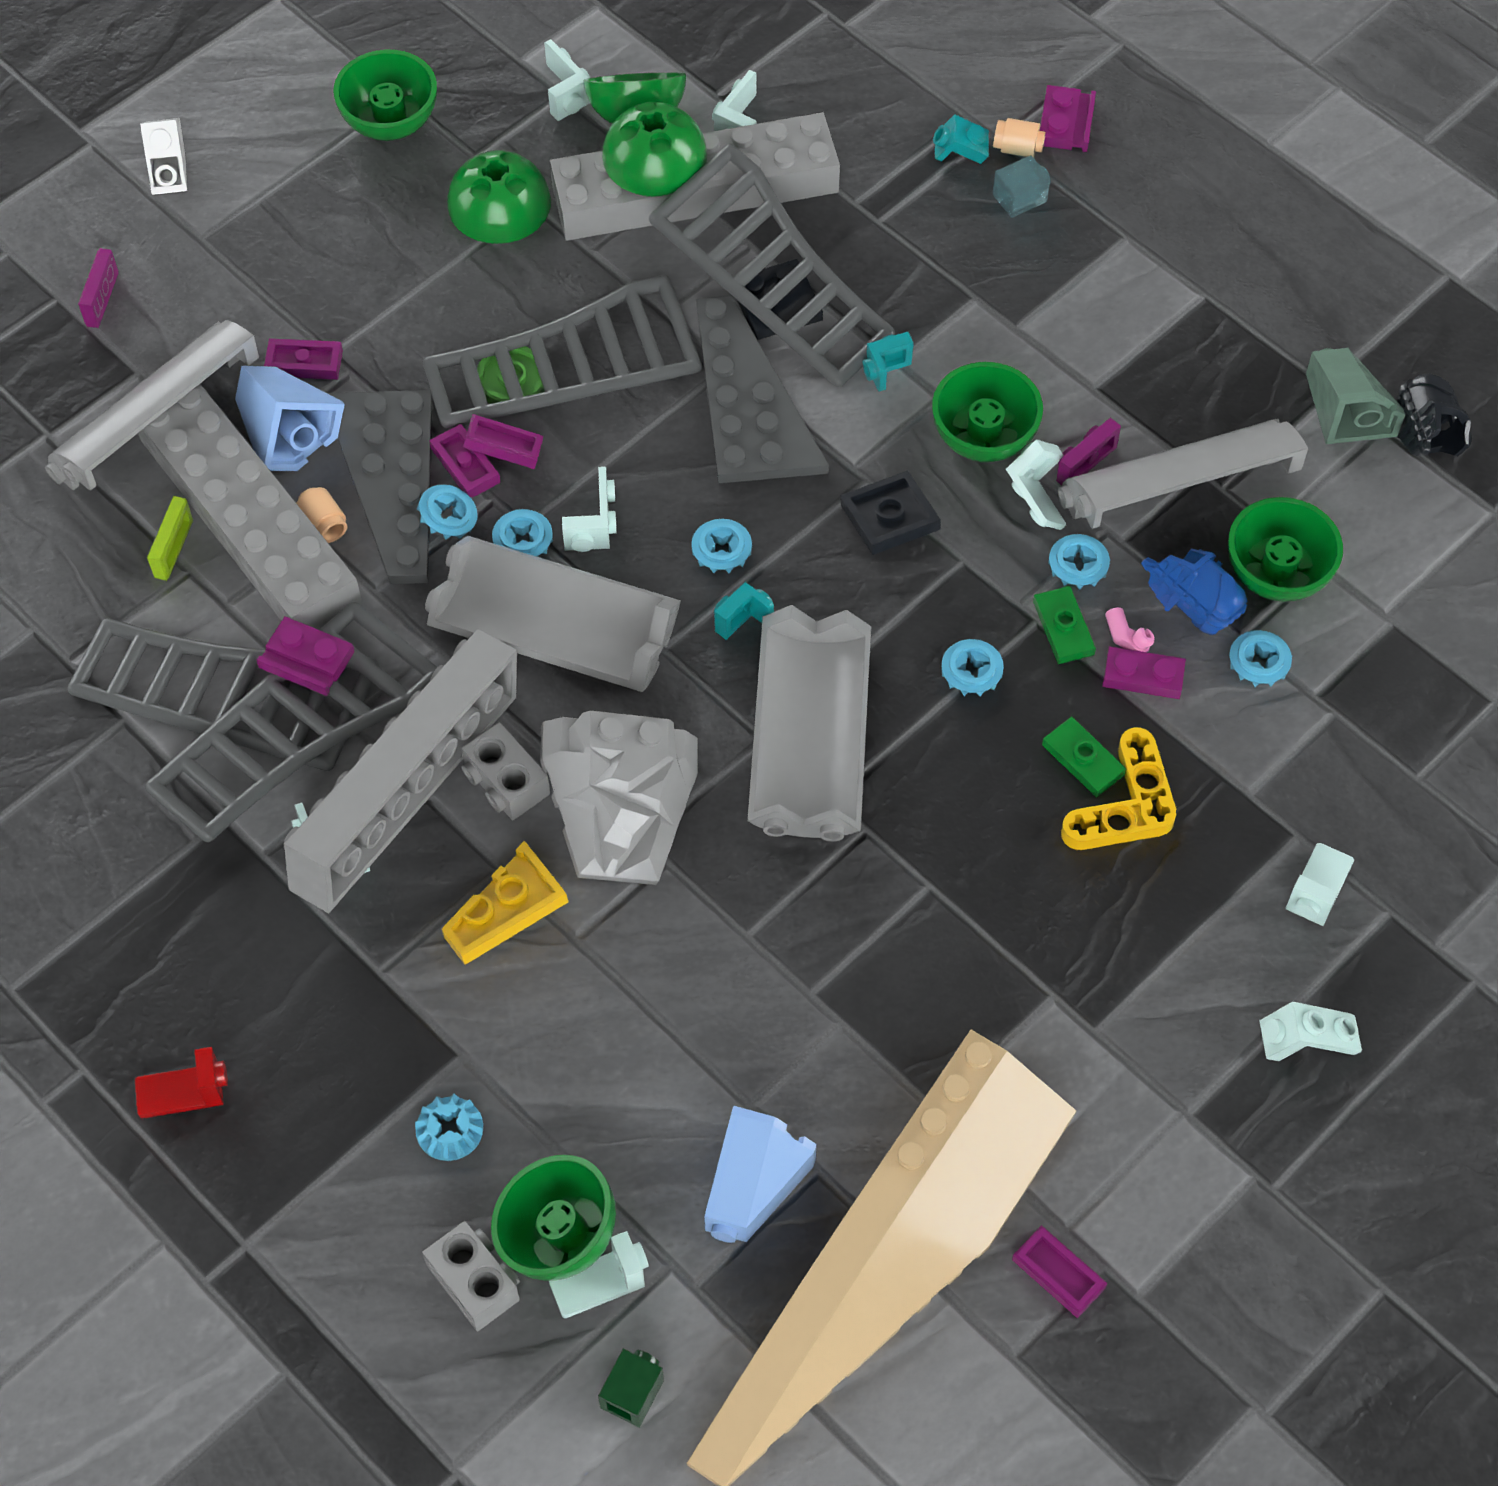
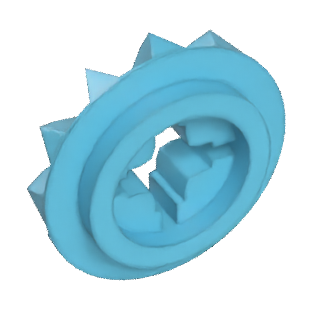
[417,485,477,540]
[492,509,553,557]
[692,519,752,573]
[1048,534,1110,590]
[1229,630,1292,687]
[942,639,1004,696]
[415,1094,483,1161]

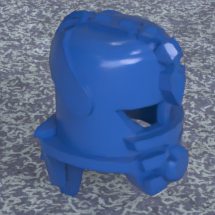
[1141,549,1248,635]

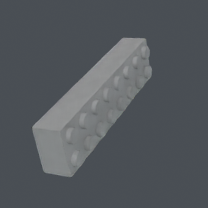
[550,112,840,241]
[138,384,362,630]
[284,629,517,913]

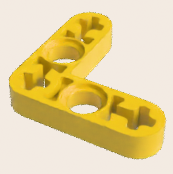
[1061,728,1177,850]

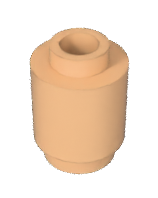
[993,118,1046,158]
[296,487,347,543]

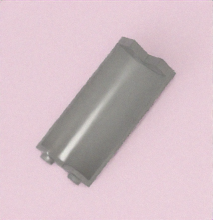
[45,320,259,491]
[1058,419,1308,529]
[425,536,681,692]
[748,605,871,842]

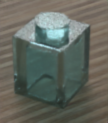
[993,155,1051,218]

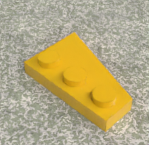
[442,840,569,965]

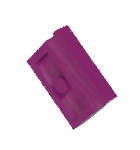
[1040,85,1096,152]
[257,616,355,696]

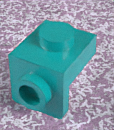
[933,114,989,164]
[862,332,913,392]
[714,582,774,640]

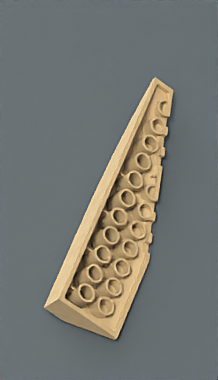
[687,1030,1076,1486]

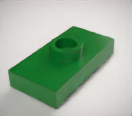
[1033,586,1096,665]
[1042,716,1126,798]

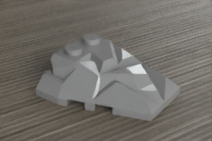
[540,711,698,885]

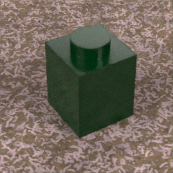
[598,1348,664,1428]

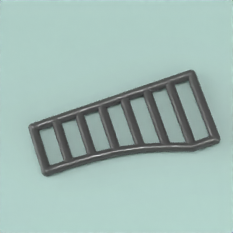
[649,144,895,387]
[422,276,702,428]
[145,602,437,842]
[67,618,379,771]

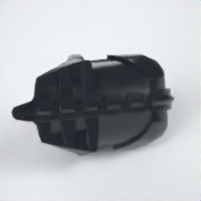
[1396,373,1472,457]

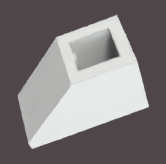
[140,118,187,195]

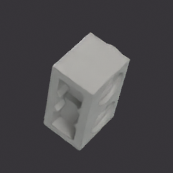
[461,722,550,821]
[422,1221,520,1332]

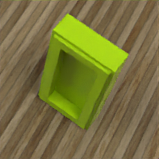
[147,496,193,581]

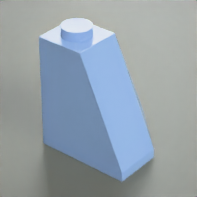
[235,366,345,471]
[704,1106,816,1243]

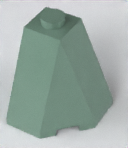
[1306,348,1405,444]

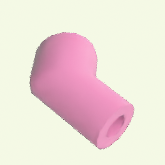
[1105,607,1155,652]

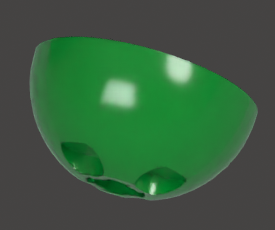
[333,49,437,141]
[583,72,686,124]
[602,102,707,196]
[447,150,551,244]
[932,362,1043,462]
[1228,497,1343,602]
[491,1155,616,1281]

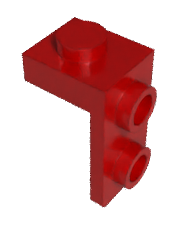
[135,1047,228,1118]

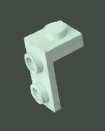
[544,39,590,121]
[712,70,757,131]
[1006,439,1066,530]
[562,467,617,552]
[1286,843,1354,926]
[1259,1002,1362,1061]
[549,1231,649,1318]

